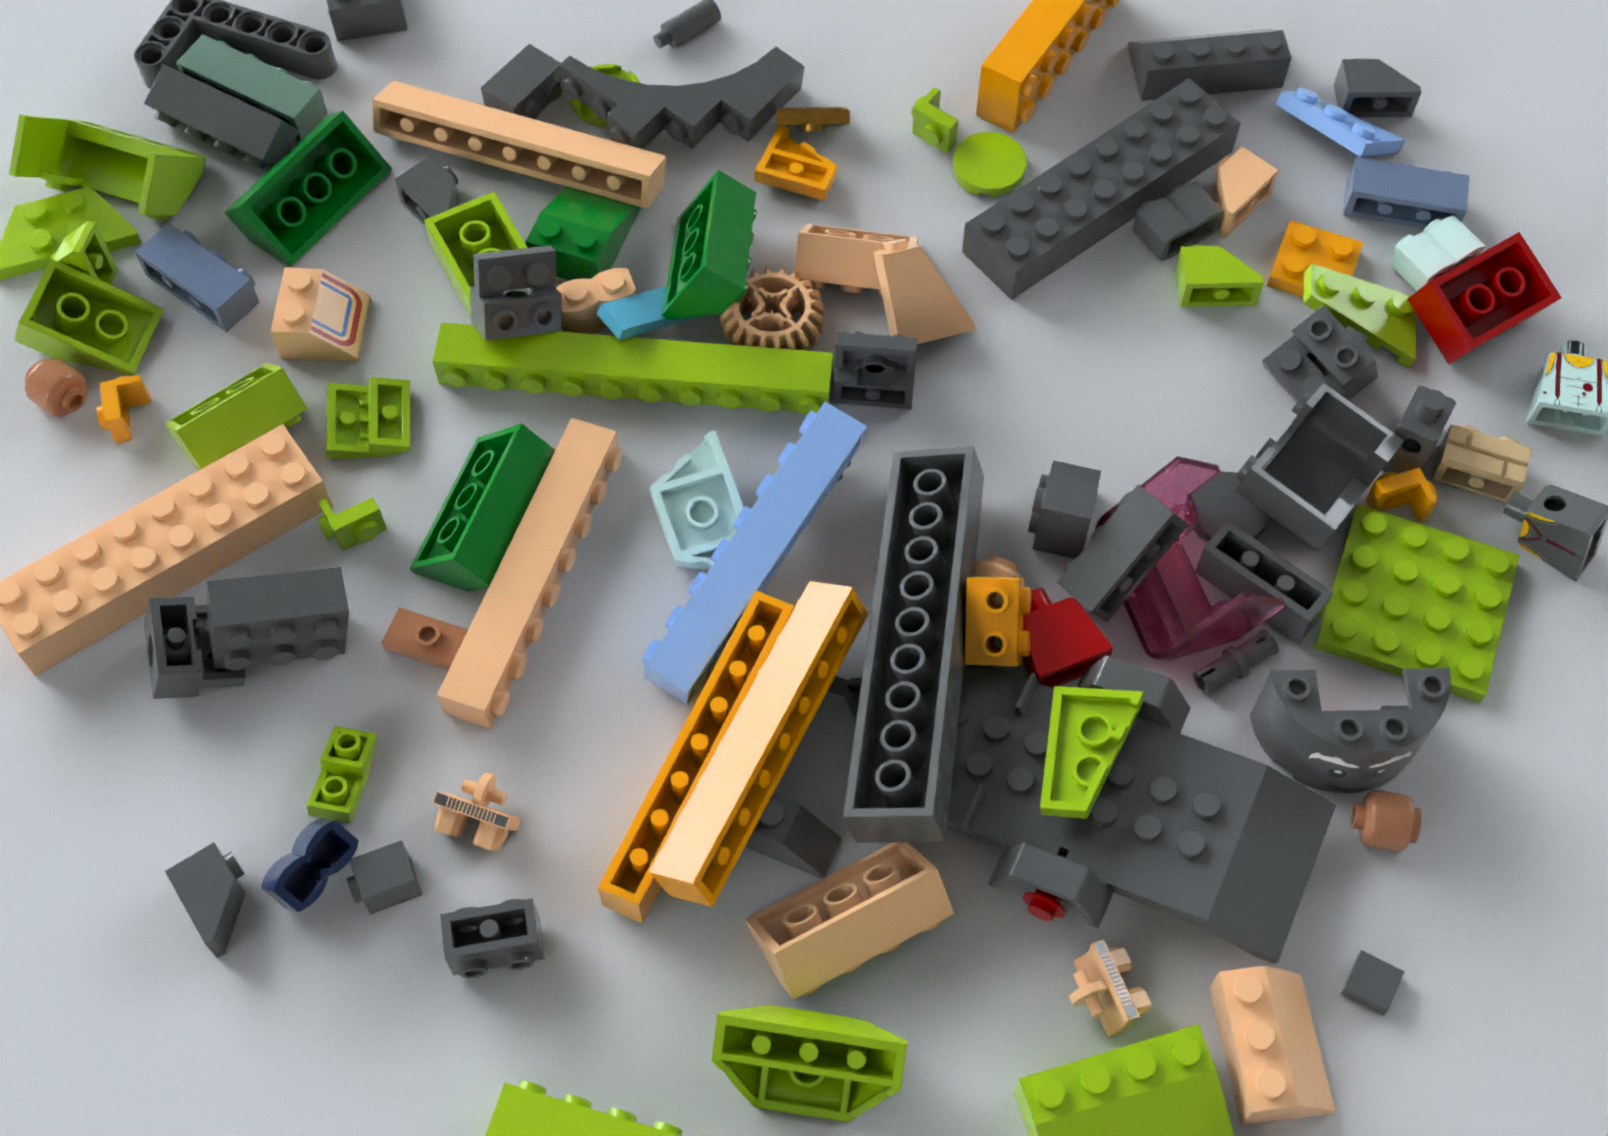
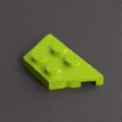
[0,186,142,280]

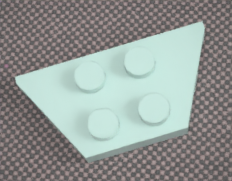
[650,430,744,570]

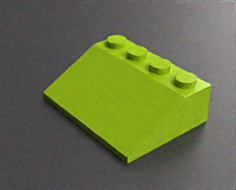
[1014,1024,1234,1136]

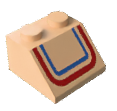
[270,267,371,362]

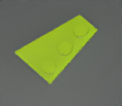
[1303,264,1416,368]

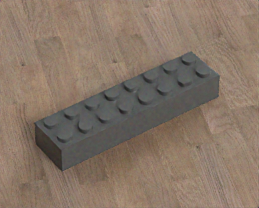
[962,78,1241,300]

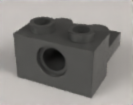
[470,245,562,341]
[1262,305,1378,403]
[833,331,918,409]
[144,597,246,699]

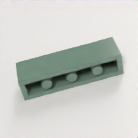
[176,34,328,142]

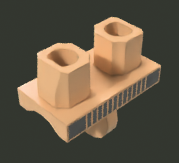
[432,772,522,852]
[1068,940,1152,1037]

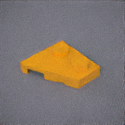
[754,125,837,201]

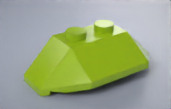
[711,1005,908,1122]

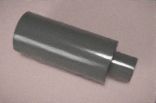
[653,0,721,48]

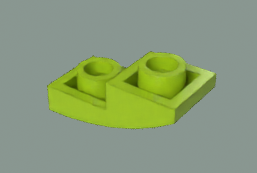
[306,726,377,824]

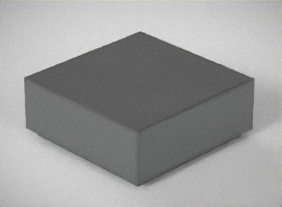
[1341,950,1405,1016]

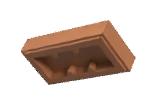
[381,607,468,671]

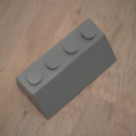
[1127,29,1292,101]

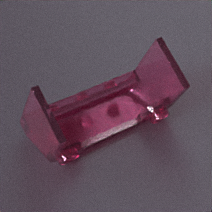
[1095,456,1286,660]

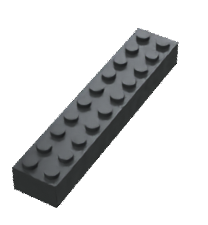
[843,446,984,843]

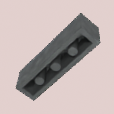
[144,64,299,171]

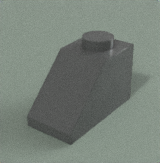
[1334,59,1422,117]
[395,155,459,225]
[745,794,842,879]
[165,842,245,958]

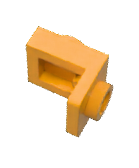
[96,375,151,443]
[1365,468,1437,522]

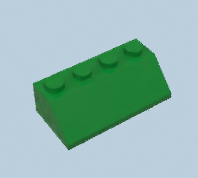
[224,110,392,266]
[662,170,757,319]
[409,424,555,592]

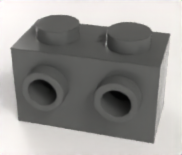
[440,898,545,978]

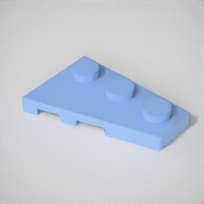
[1275,87,1405,157]

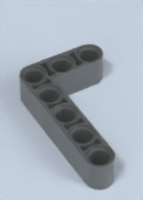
[134,0,337,89]

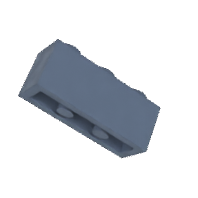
[1343,157,1470,229]
[135,223,260,333]

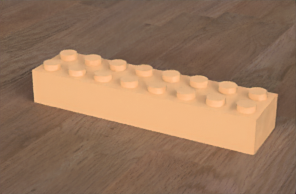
[0,424,333,676]

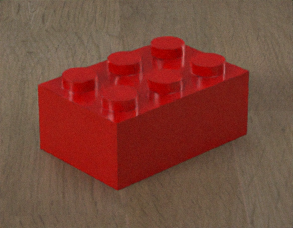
[1407,232,1562,364]

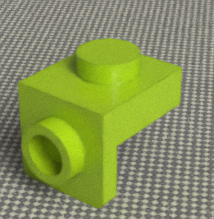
[911,87,959,153]
[316,497,387,551]

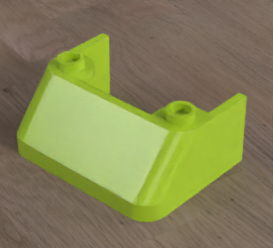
[9,114,207,221]

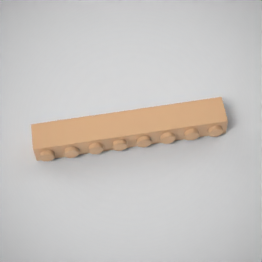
[373,80,666,209]
[437,418,623,729]

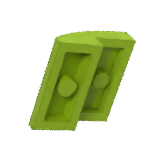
[325,377,411,459]

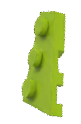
[1040,686,1144,819]

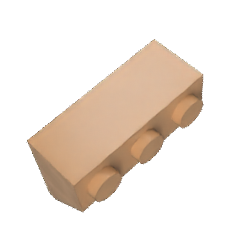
[794,223,919,296]
[1209,966,1335,1126]

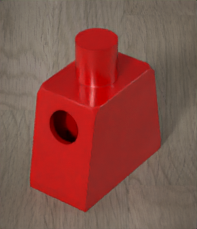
[1022,588,1113,688]

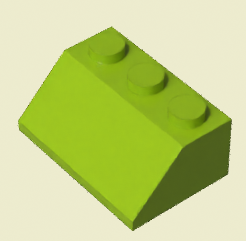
[163,362,308,470]

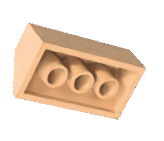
[745,842,954,1000]

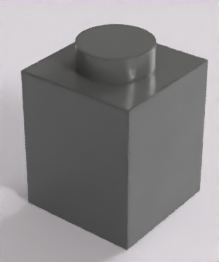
[347,840,423,915]

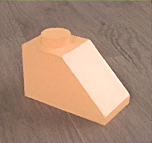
[1213,146,1278,237]

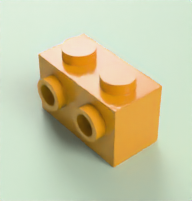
[965,576,1031,667]

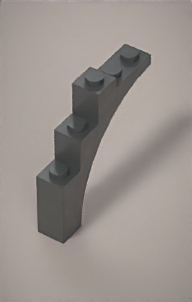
[560,47,805,149]

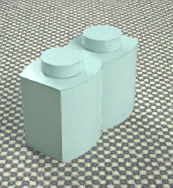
[1390,216,1486,291]

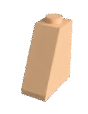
[873,239,975,344]

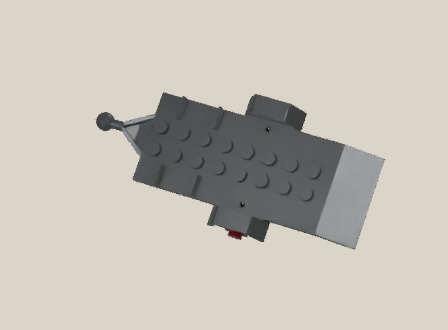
[828,656,1336,964]

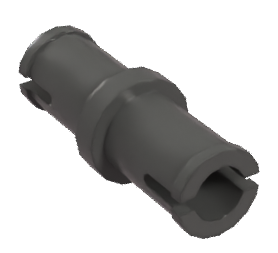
[1193,629,1279,696]

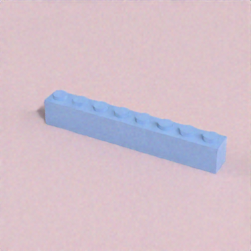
[641,401,867,705]

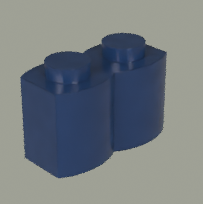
[261,818,359,912]

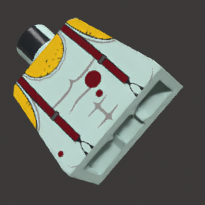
[1527,341,1608,436]

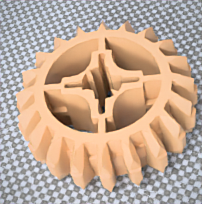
[720,266,825,351]

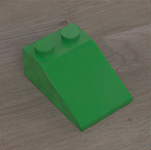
[525,187,641,281]

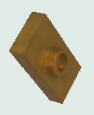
[776,107,850,132]

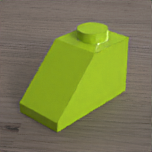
[50,221,118,285]
[1175,245,1264,307]

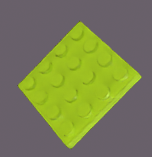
[1314,504,1520,703]

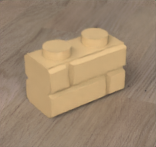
[1431,424,1532,502]

